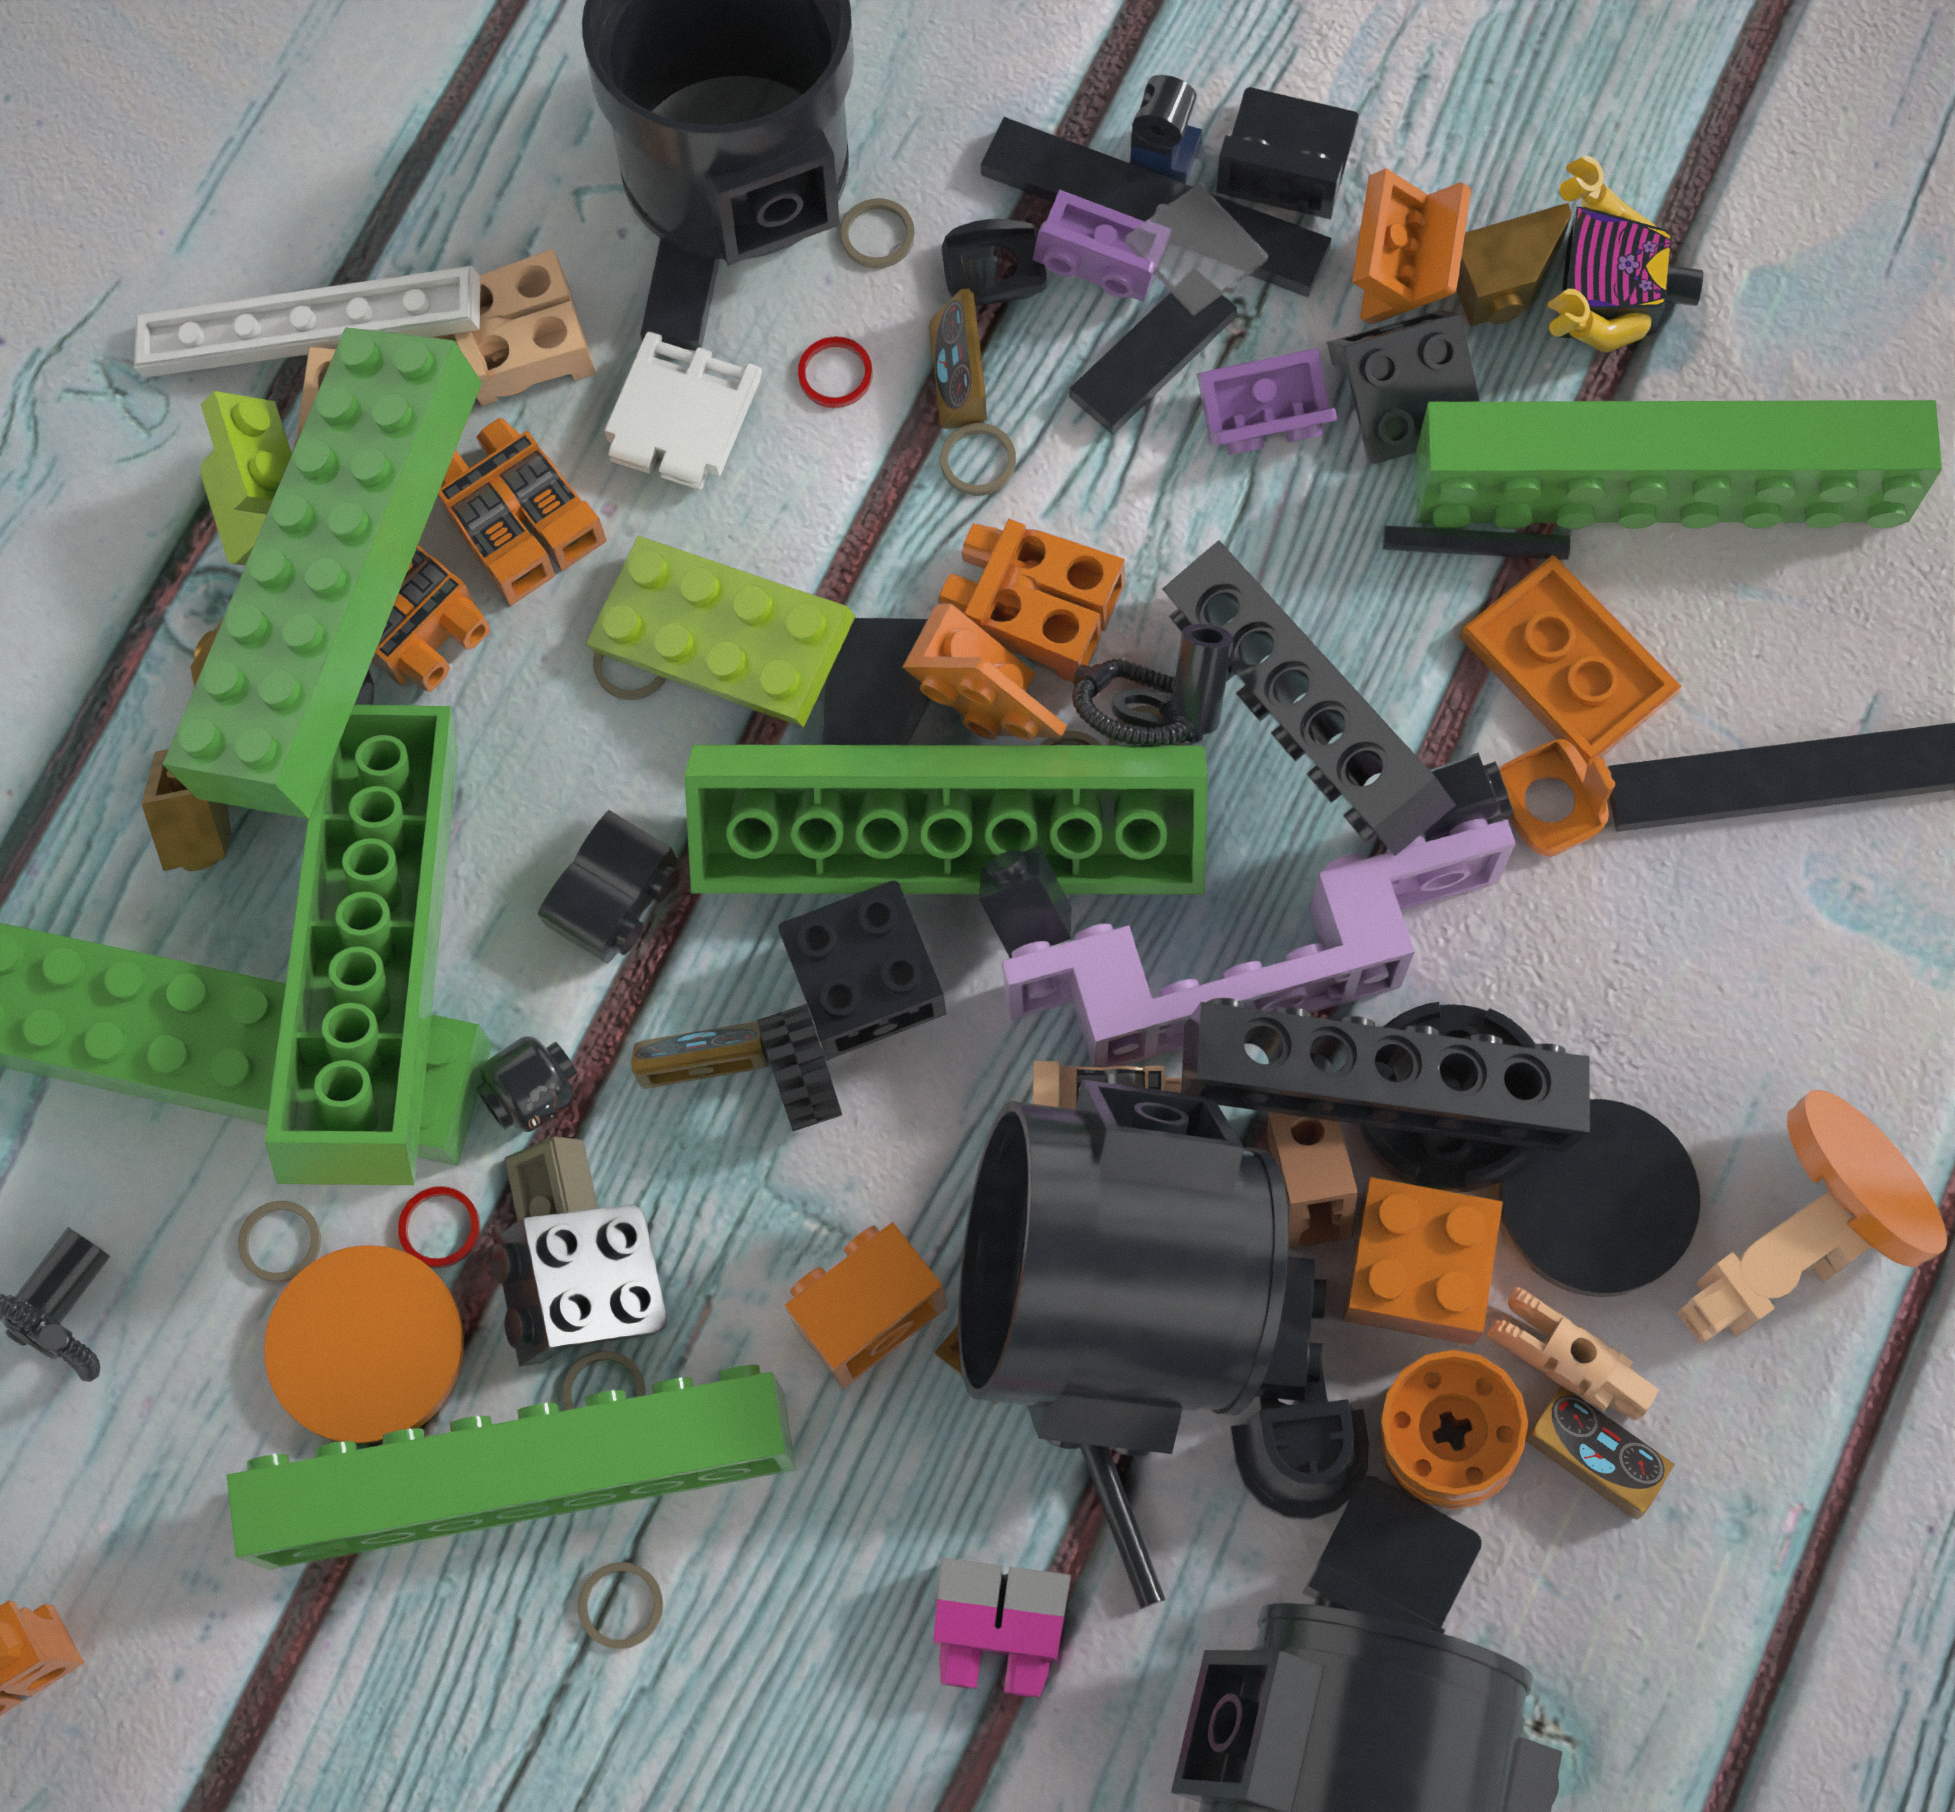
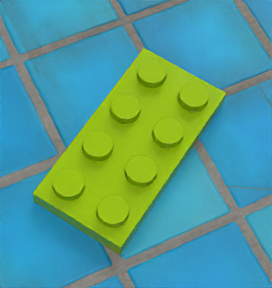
[586,535,856,728]

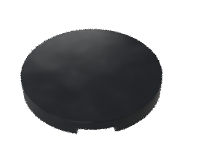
[1358,1002,1537,1193]
[1499,1099,1700,1297]

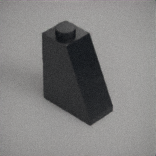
[823,618,932,745]

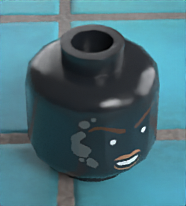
[476,1036,577,1132]

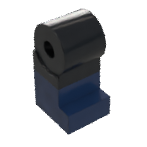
[1130,75,1202,184]

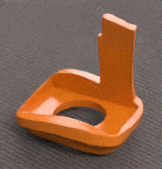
[1499,739,1615,857]

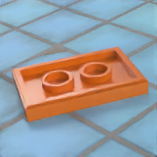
[1459,555,1682,764]

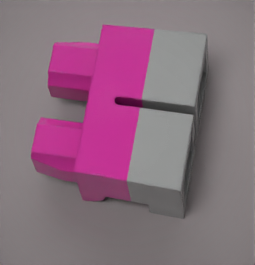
[933,1557,1071,1698]

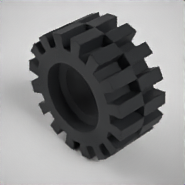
[757,1004,842,1131]

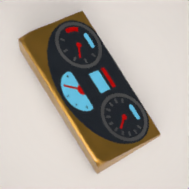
[929,288,987,429]
[631,1022,767,1089]
[1525,1386,1675,1520]

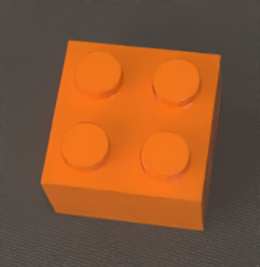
[1342,1177,1503,1345]
[784,1222,947,1390]

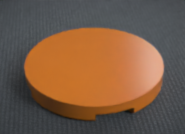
[1787,1090,1947,1268]
[264,1245,465,1444]

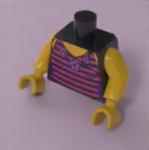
[1547,156,1704,353]

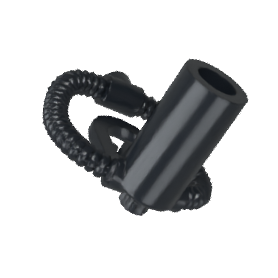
[1072,624,1233,746]
[0,1227,111,1382]

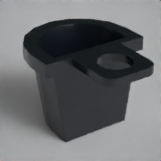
[1230,1362,1369,1520]

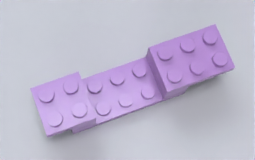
[1002,819,1516,1067]

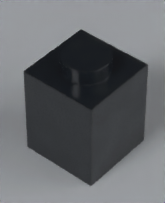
[979,845,1072,958]

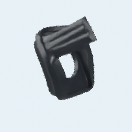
[941,219,1047,307]

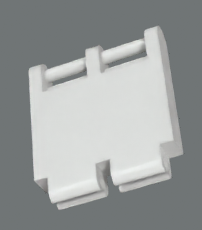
[604,332,762,490]

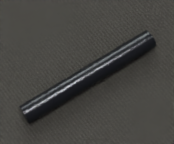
[1382,525,1570,560]
[1080,1444,1166,1609]

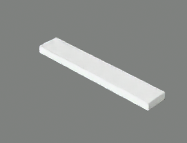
[134,266,480,378]

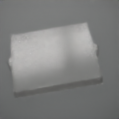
[1124,183,1268,316]

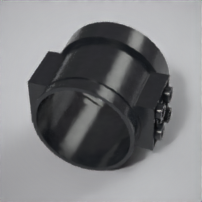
[582,0,854,266]
[958,1079,1289,1457]
[1171,1603,1563,1812]

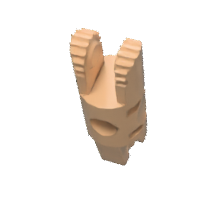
[1487,1287,1659,1421]

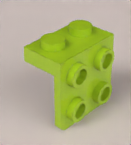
[200,391,292,565]

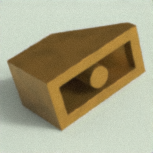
[1456,203,1572,326]
[141,749,231,871]

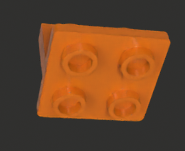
[1352,168,1471,325]

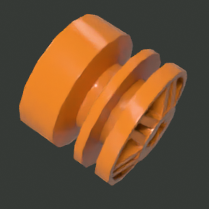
[1380,1350,1528,1510]

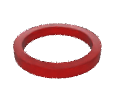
[798,336,873,408]
[398,1186,481,1268]

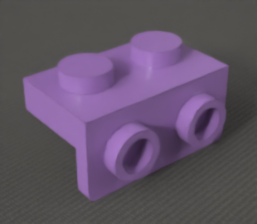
[1033,190,1171,302]
[1196,348,1337,455]

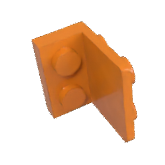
[902,604,1067,742]

